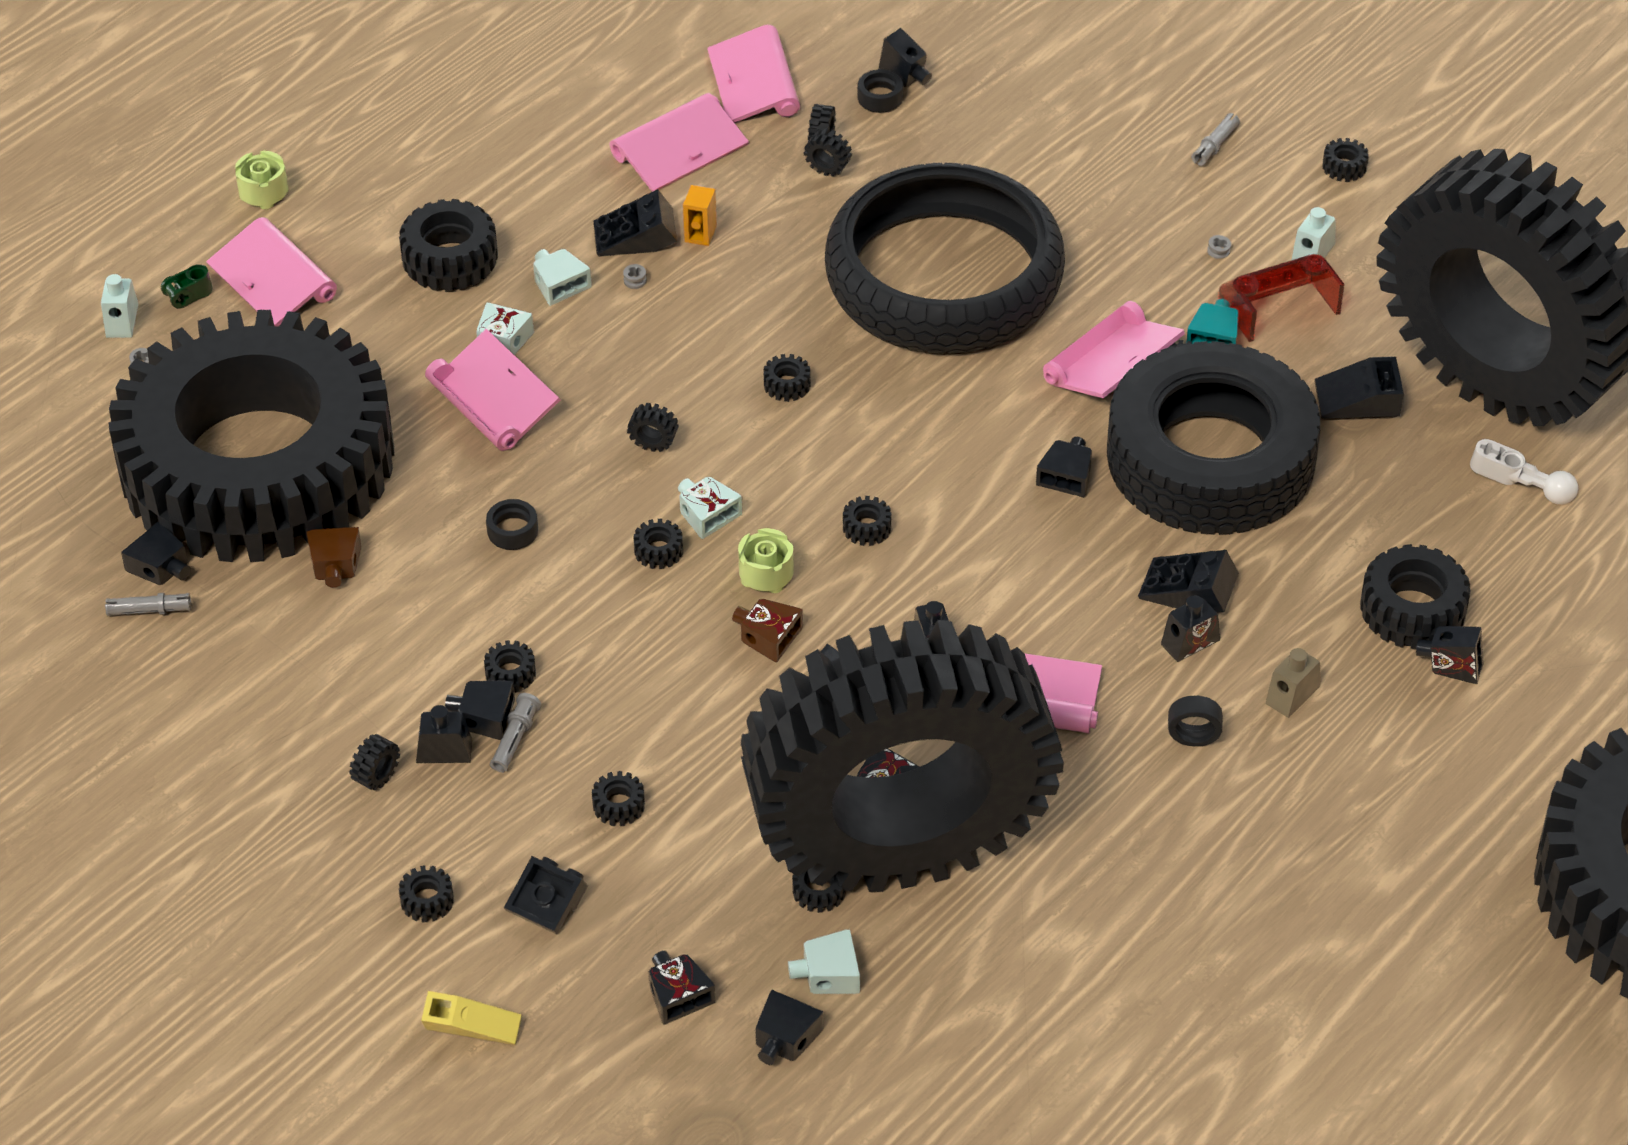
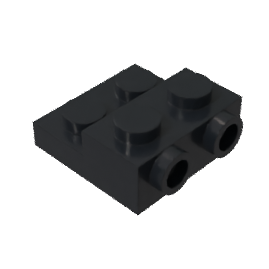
[504,856,588,934]

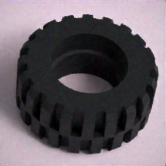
[399,199,498,292]
[1360,544,1471,649]

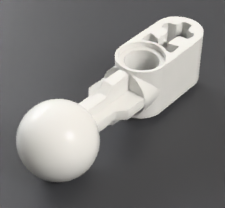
[1470,439,1578,505]

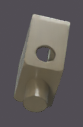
[1266,648,1321,718]

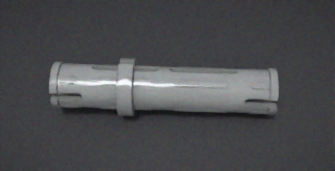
[1191,113,1240,166]
[105,593,191,616]

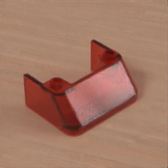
[1218,254,1345,342]

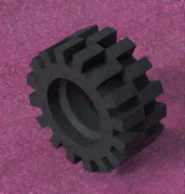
[808,104,836,150]
[804,129,852,177]
[1322,138,1369,182]
[763,354,811,402]
[627,403,679,452]
[843,496,891,546]
[633,519,683,569]
[484,640,536,693]
[349,734,400,791]
[592,771,645,826]
[398,865,454,922]
[792,871,846,913]

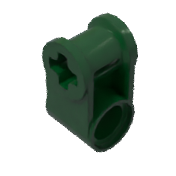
[160,264,213,309]

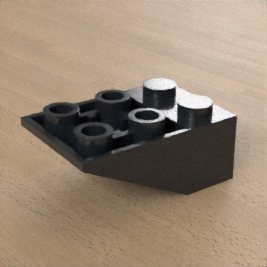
[593,189,677,257]
[1314,357,1404,419]
[1138,550,1239,613]

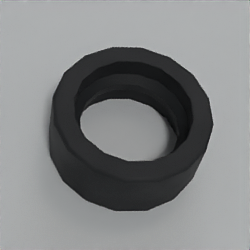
[857,69,903,113]
[486,499,538,550]
[1168,695,1223,747]

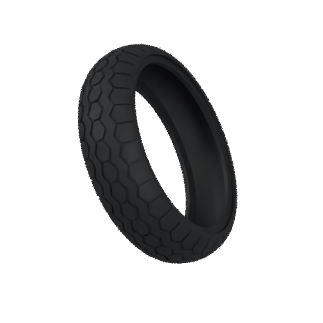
[825,163,1065,354]

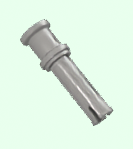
[490,693,541,773]

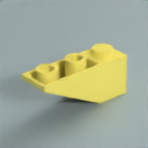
[421,991,522,1045]

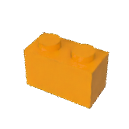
[683,185,717,246]

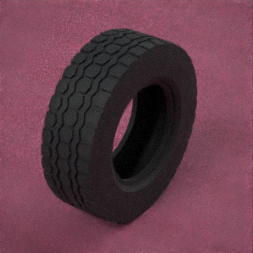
[1107,341,1321,535]

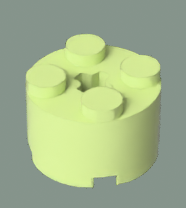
[235,151,289,209]
[738,528,794,593]

